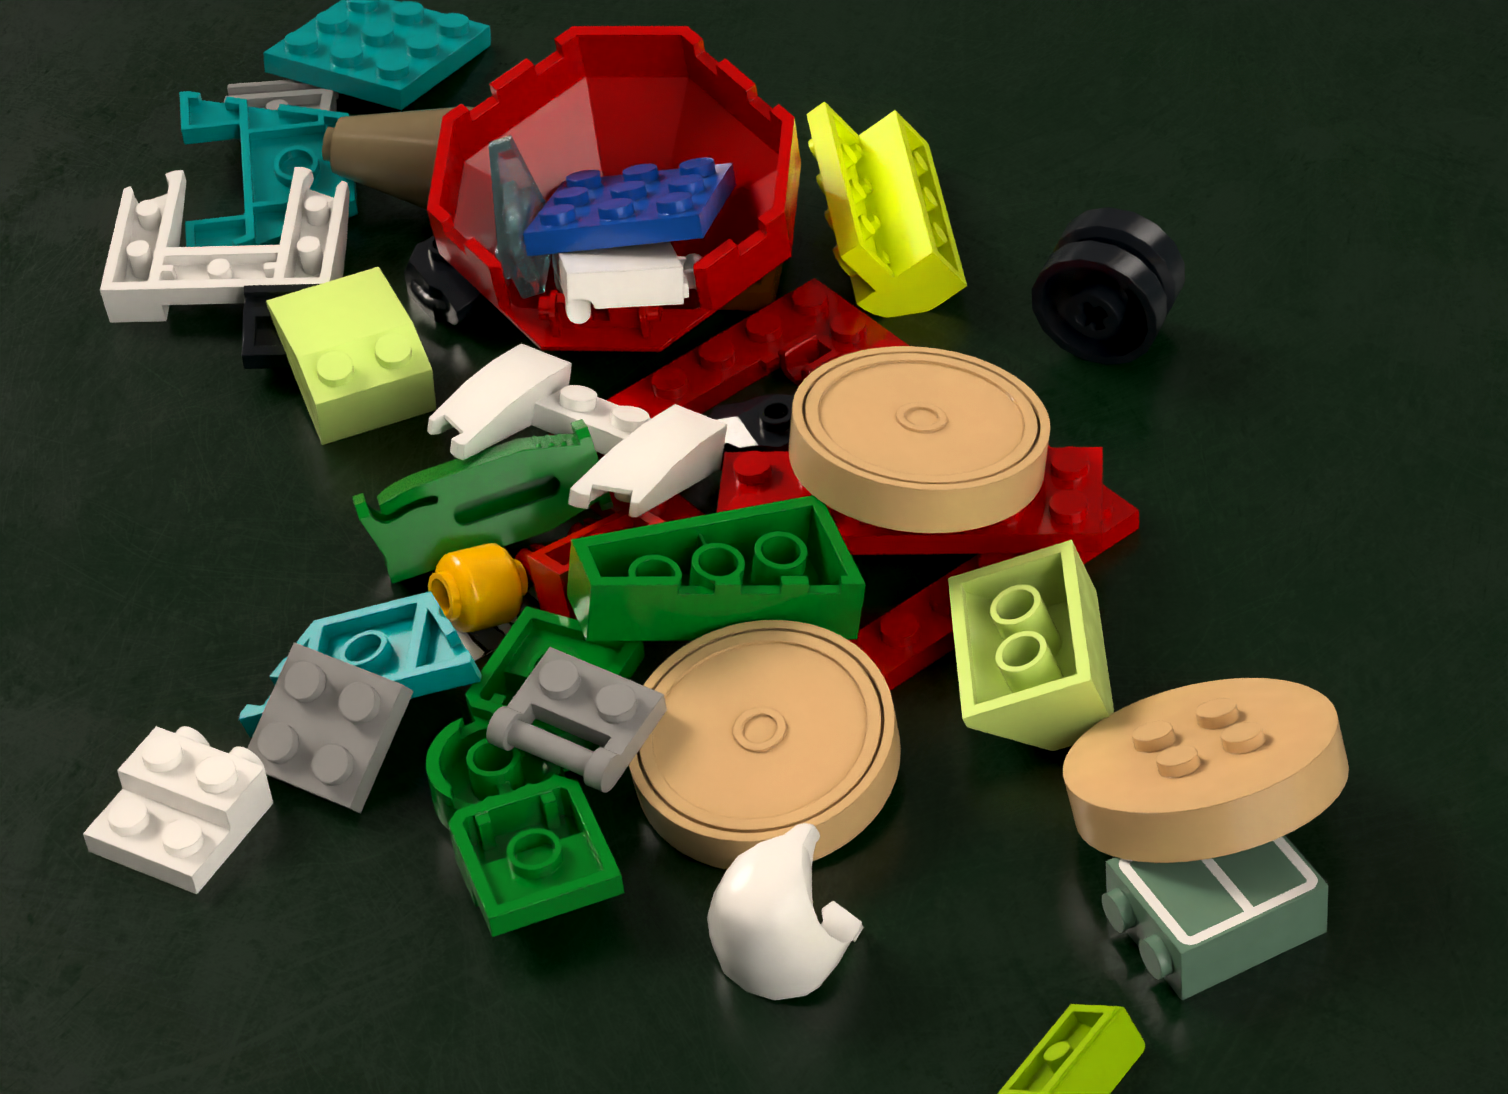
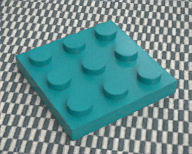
[263,0,491,110]

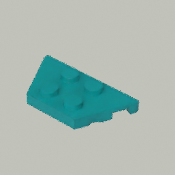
[239,591,482,738]

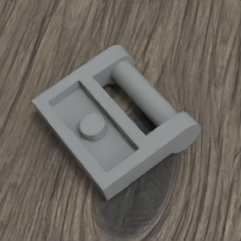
[486,647,667,793]

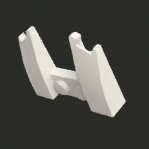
[100,167,350,323]
[427,343,727,518]

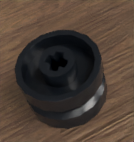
[1031,207,1185,365]

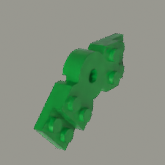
[426,606,645,937]

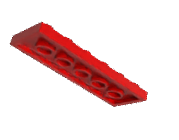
[717,446,1103,555]

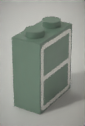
[1102,835,1328,1001]

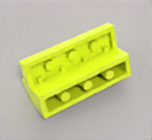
[806,101,967,318]

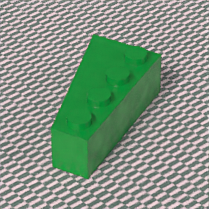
[567,495,866,641]

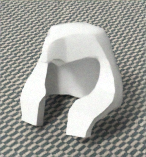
[707,823,864,1000]

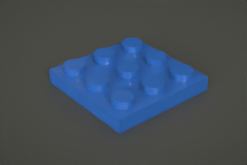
[523,157,736,256]

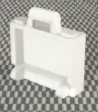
[552,242,703,324]

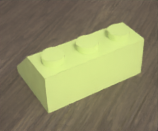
[948,540,1114,751]

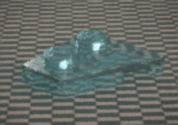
[489,135,552,299]

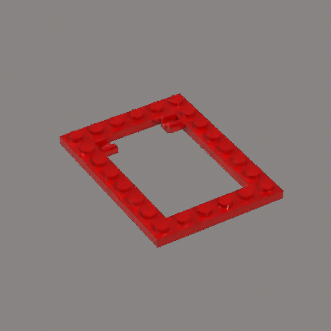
[548,278,1139,691]

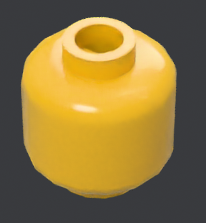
[428,543,528,633]

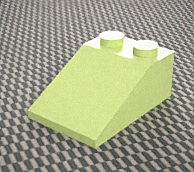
[266,267,436,445]

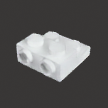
[83,726,273,894]

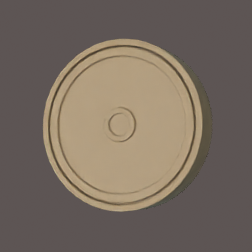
[789,346,1050,533]
[628,620,901,870]
[1063,678,1349,863]

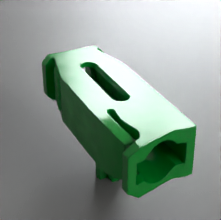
[352,419,613,584]

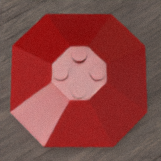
[427,26,801,352]

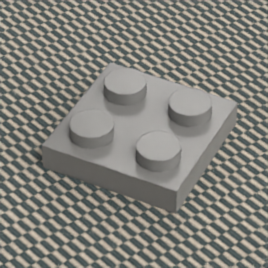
[247,642,414,814]

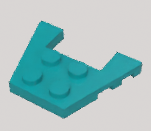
[179,91,358,247]

